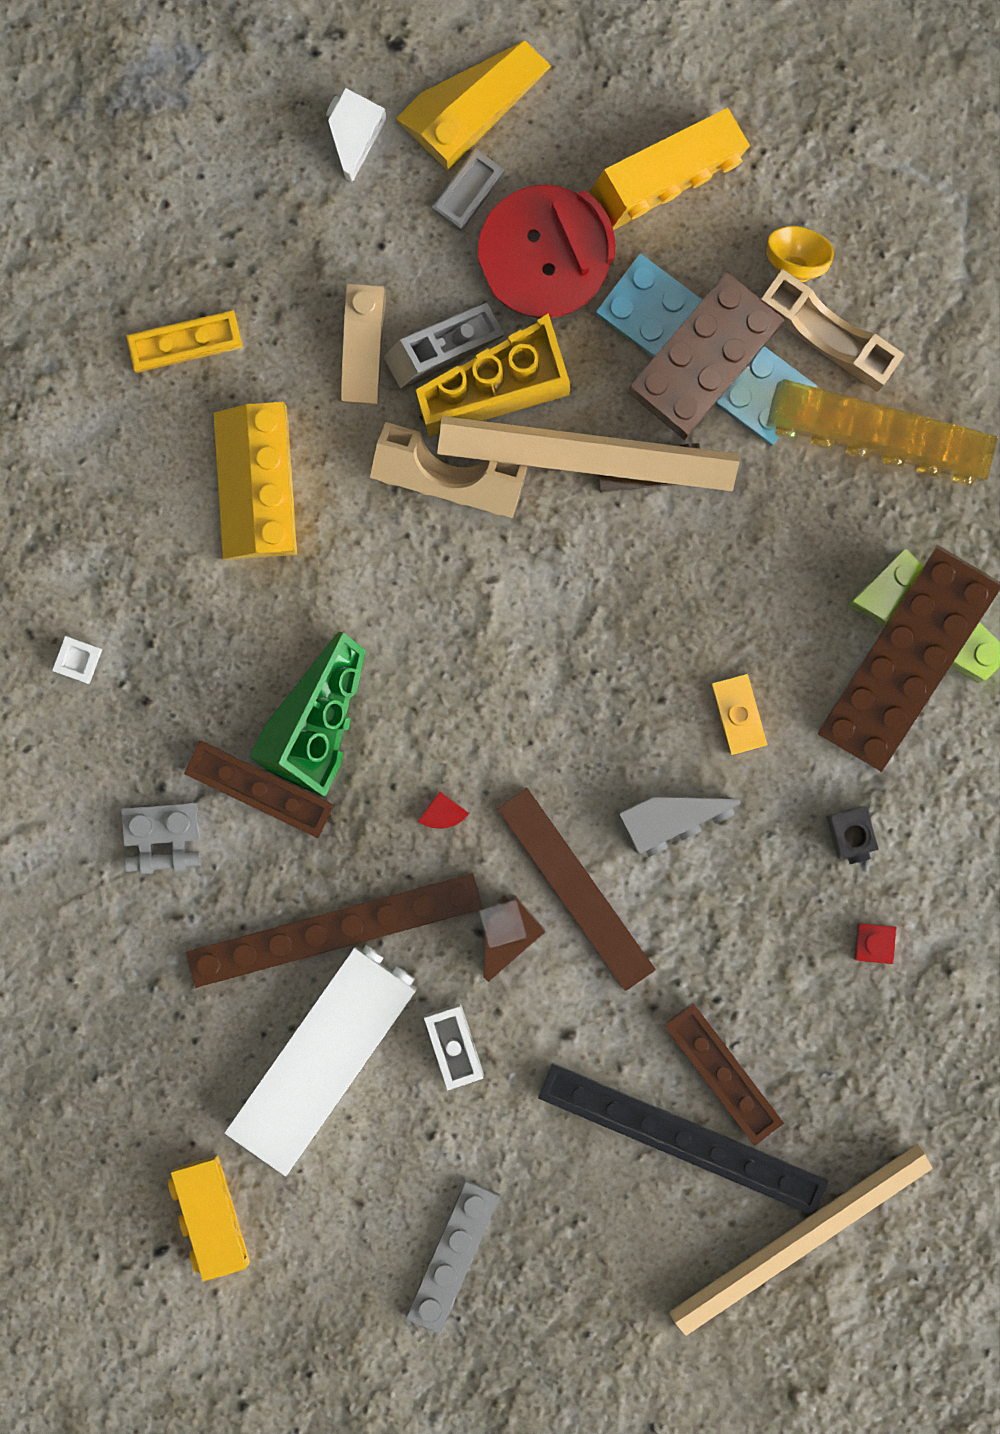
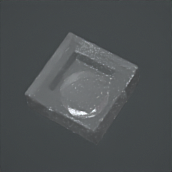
[479,900,527,948]

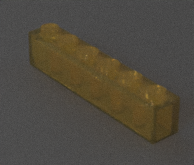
[766,379,998,487]

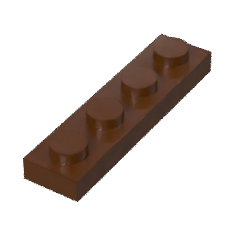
[184,740,335,838]
[664,1003,784,1146]

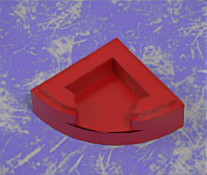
[418,792,470,829]

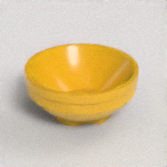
[766,226,834,282]

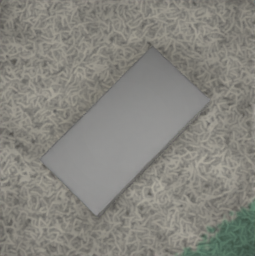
[432,148,505,232]

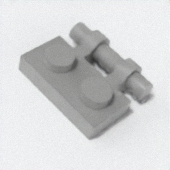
[121,803,201,875]

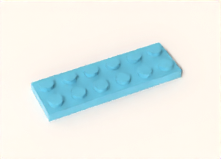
[595,253,817,447]

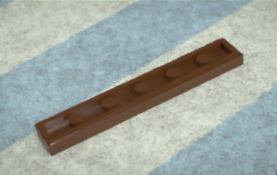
[497,788,656,991]

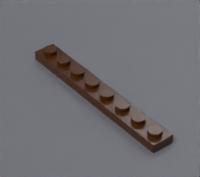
[186,873,483,988]

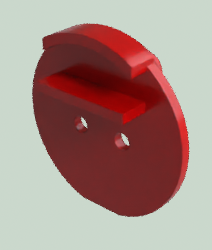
[478,185,616,318]

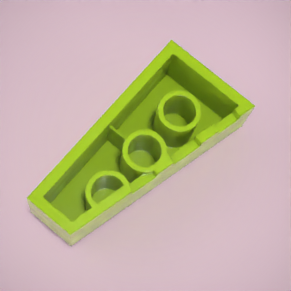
[847,549,1000,683]

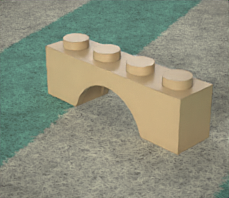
[761,269,905,392]
[370,422,528,518]

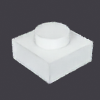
[52,636,102,684]

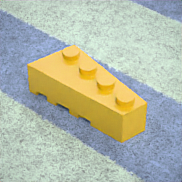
[588,107,750,231]

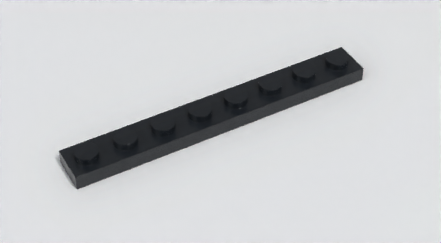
[538,1063,829,1215]

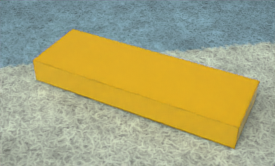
[126,310,243,373]

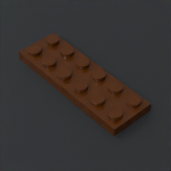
[818,545,1000,772]

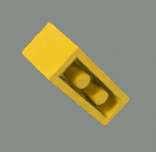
[168,1155,250,1282]

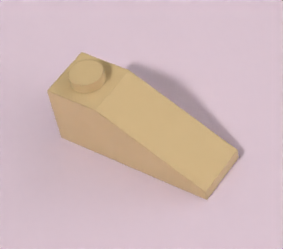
[341,284,386,405]

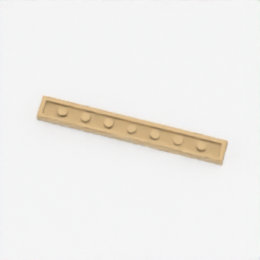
[437,416,740,491]
[669,1144,933,1336]

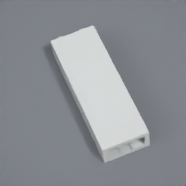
[225,945,417,1176]

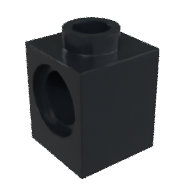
[826,806,879,864]

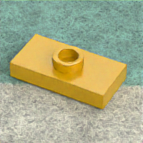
[711,674,767,755]

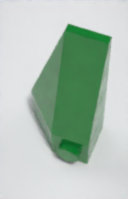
[249,631,366,797]

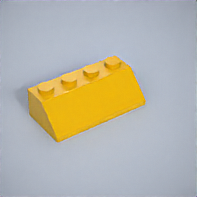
[213,402,297,560]

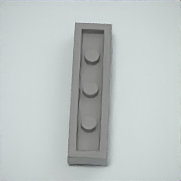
[406,1180,500,1334]

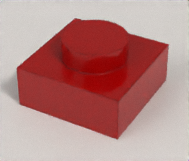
[854,923,897,964]

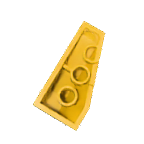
[395,40,551,171]

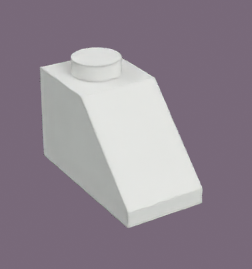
[326,88,387,183]

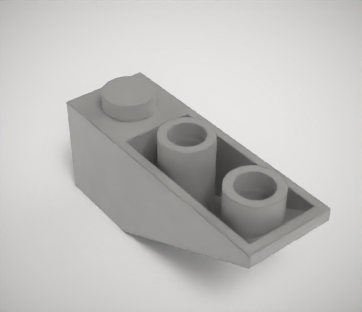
[618,797,740,857]

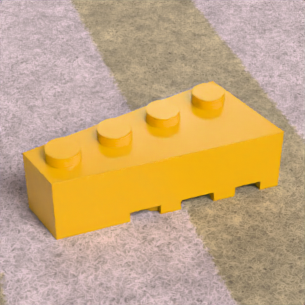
[416,313,570,437]

